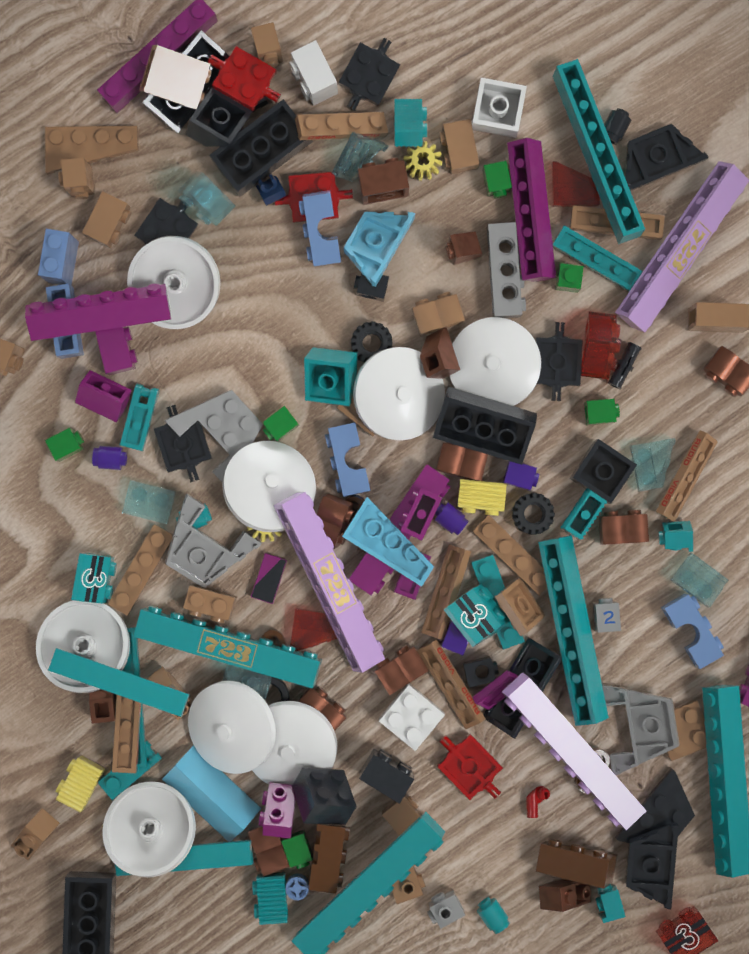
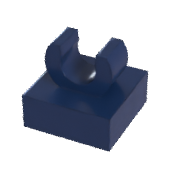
[256,174,287,206]

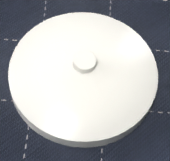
[127,236,221,329]
[450,317,541,406]
[353,347,445,440]
[222,441,316,532]
[36,600,130,693]
[188,681,276,774]
[252,701,337,785]
[103,782,196,878]

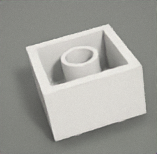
[289,40,338,106]
[472,78,527,138]
[379,683,445,751]

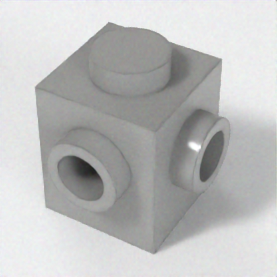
[427,890,465,929]

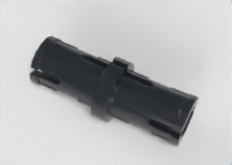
[608,342,642,390]

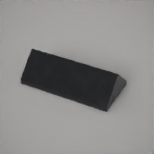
[142,30,230,133]
[483,637,563,739]

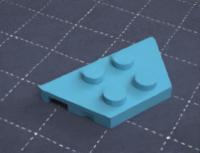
[344,212,415,287]

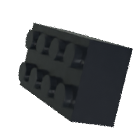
[209,99,313,197]
[433,387,537,465]
[62,871,116,954]

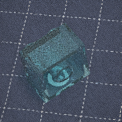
[178,171,235,226]

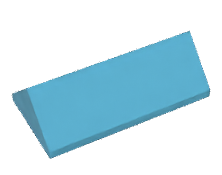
[162,745,261,842]

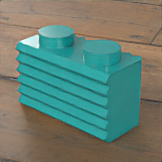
[394,99,427,147]
[560,489,607,540]
[252,872,289,925]

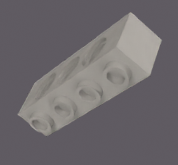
[487,222,526,318]

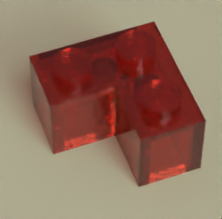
[581,311,621,380]

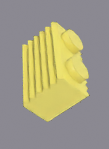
[457,479,507,516]
[55,756,105,813]

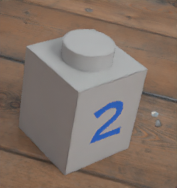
[593,598,621,633]

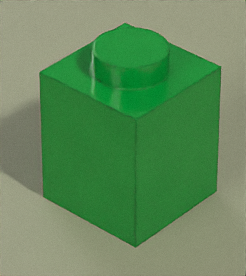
[482,161,512,199]
[555,263,584,293]
[584,399,620,426]
[262,406,300,442]
[45,428,84,462]
[281,829,313,869]

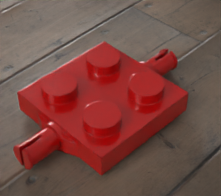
[208,46,281,111]
[275,172,353,223]
[437,734,503,800]

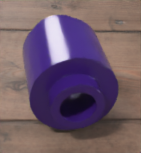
[92,446,127,470]
[434,502,469,535]

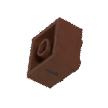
[358,158,409,205]

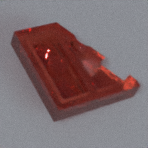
[552,161,600,207]
[290,608,337,652]

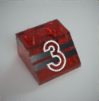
[656,906,718,954]

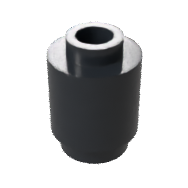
[604,108,632,145]

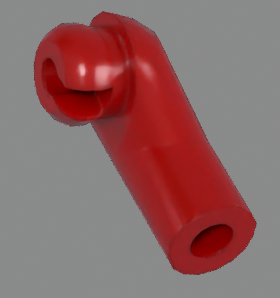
[526,786,550,818]

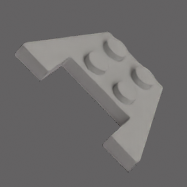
[165,390,263,483]
[165,494,262,588]
[602,684,680,776]

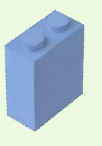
[38,229,79,286]

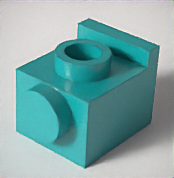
[658,521,693,552]
[595,884,626,923]

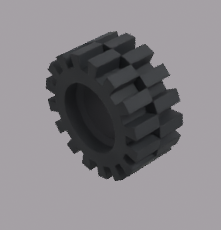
[351,321,393,363]
[512,493,555,535]

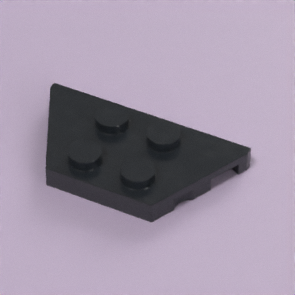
[625,124,709,191]
[615,768,695,843]
[625,822,679,910]

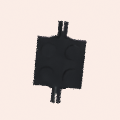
[338,38,401,111]
[134,195,199,245]
[536,322,583,401]
[154,405,213,483]

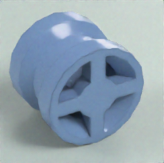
[285,873,309,900]

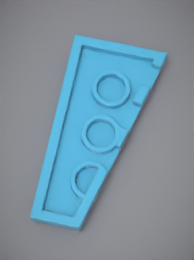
[342,497,434,586]

